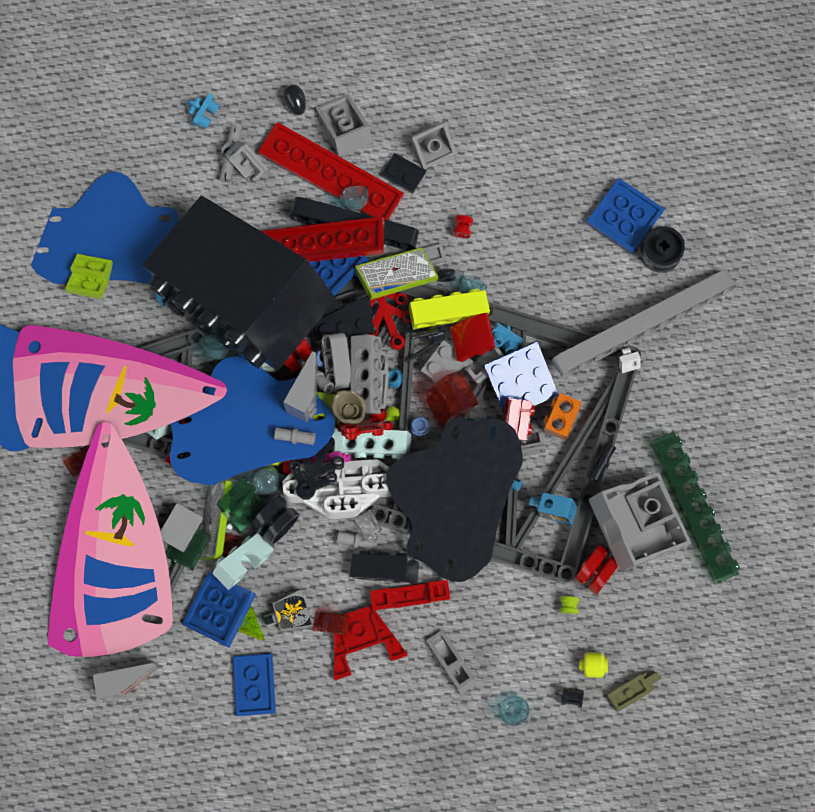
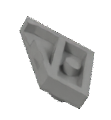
[421,340,473,383]

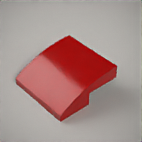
[450,313,496,362]

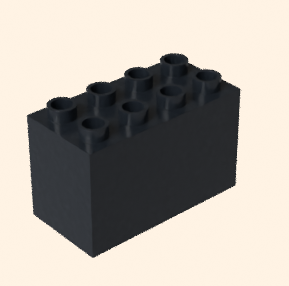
[142,195,336,371]

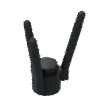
[401,325,445,362]

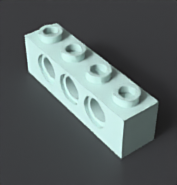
[332,428,412,460]

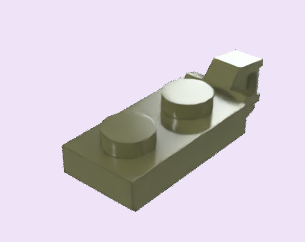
[607,672,661,712]

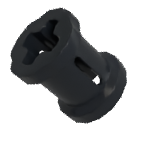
[561,687,584,708]

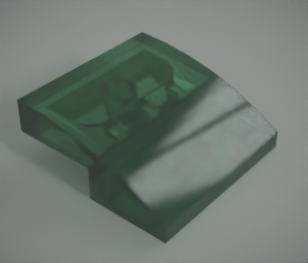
[216,477,266,534]
[165,529,211,570]

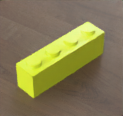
[409,289,490,329]

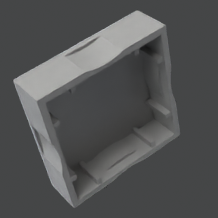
[588,472,692,572]

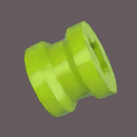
[559,596,580,614]

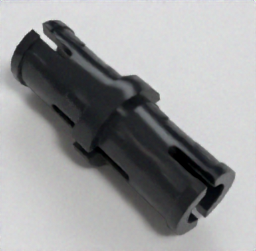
[587,442,616,483]

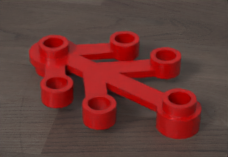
[368,293,411,350]
[337,409,393,440]

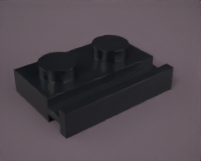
[381,153,427,194]

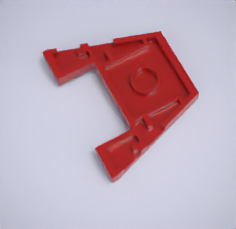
[334,605,408,681]

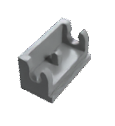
[224,140,269,182]
[464,347,503,386]
[520,431,546,457]

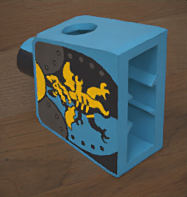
[529,493,577,526]

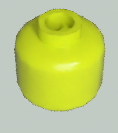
[579,652,608,678]

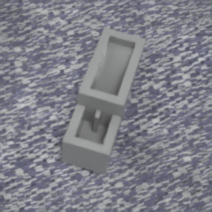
[426,630,477,694]

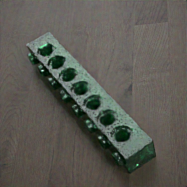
[651,431,740,585]

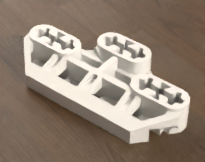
[282,459,392,519]

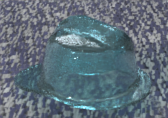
[199,331,229,361]

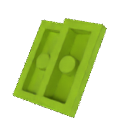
[65,254,113,299]

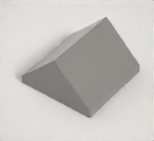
[411,121,457,169]
[626,480,679,532]
[160,503,203,552]

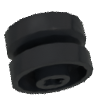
[640,226,685,273]
[251,496,300,546]

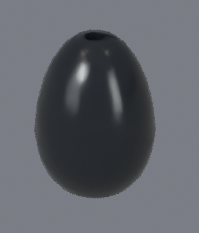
[283,85,306,116]

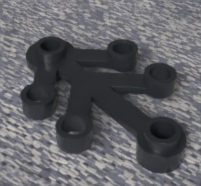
[289,437,345,500]

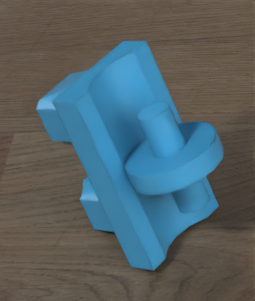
[187,93,220,129]
[492,323,523,354]

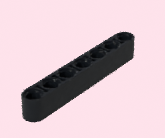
[290,197,419,251]

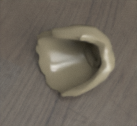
[332,390,366,424]

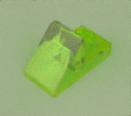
[238,604,266,642]

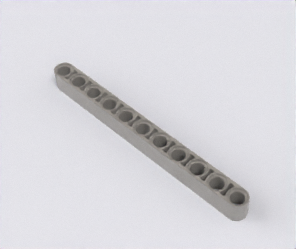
[552,270,737,378]

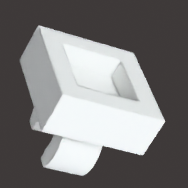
[619,348,640,373]

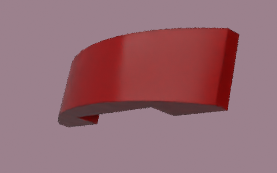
[370,580,451,611]

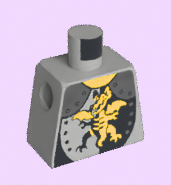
[264,590,313,632]

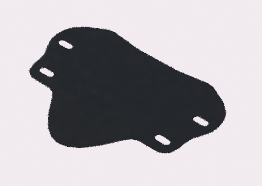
[386,418,523,582]

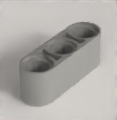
[322,333,351,390]

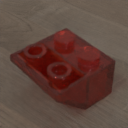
[422,371,479,427]

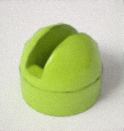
[386,406,400,422]

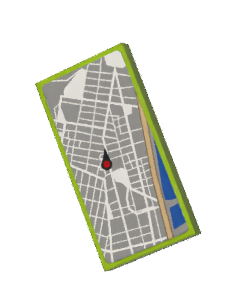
[354,247,438,300]
[198,480,232,561]

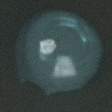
[340,186,368,211]
[458,274,487,294]
[250,465,280,495]
[498,695,530,727]

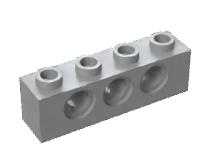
[351,335,382,415]

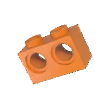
[543,393,582,441]

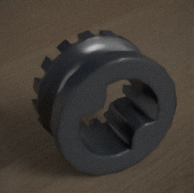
[438,269,456,282]

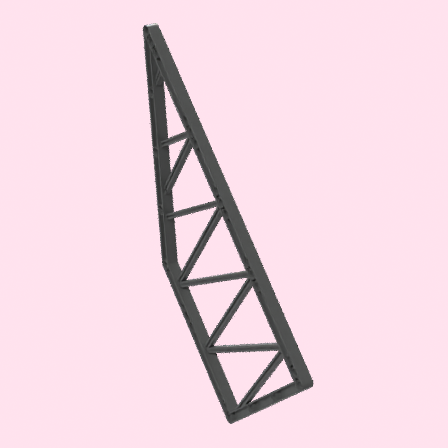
[122,275,641,584]

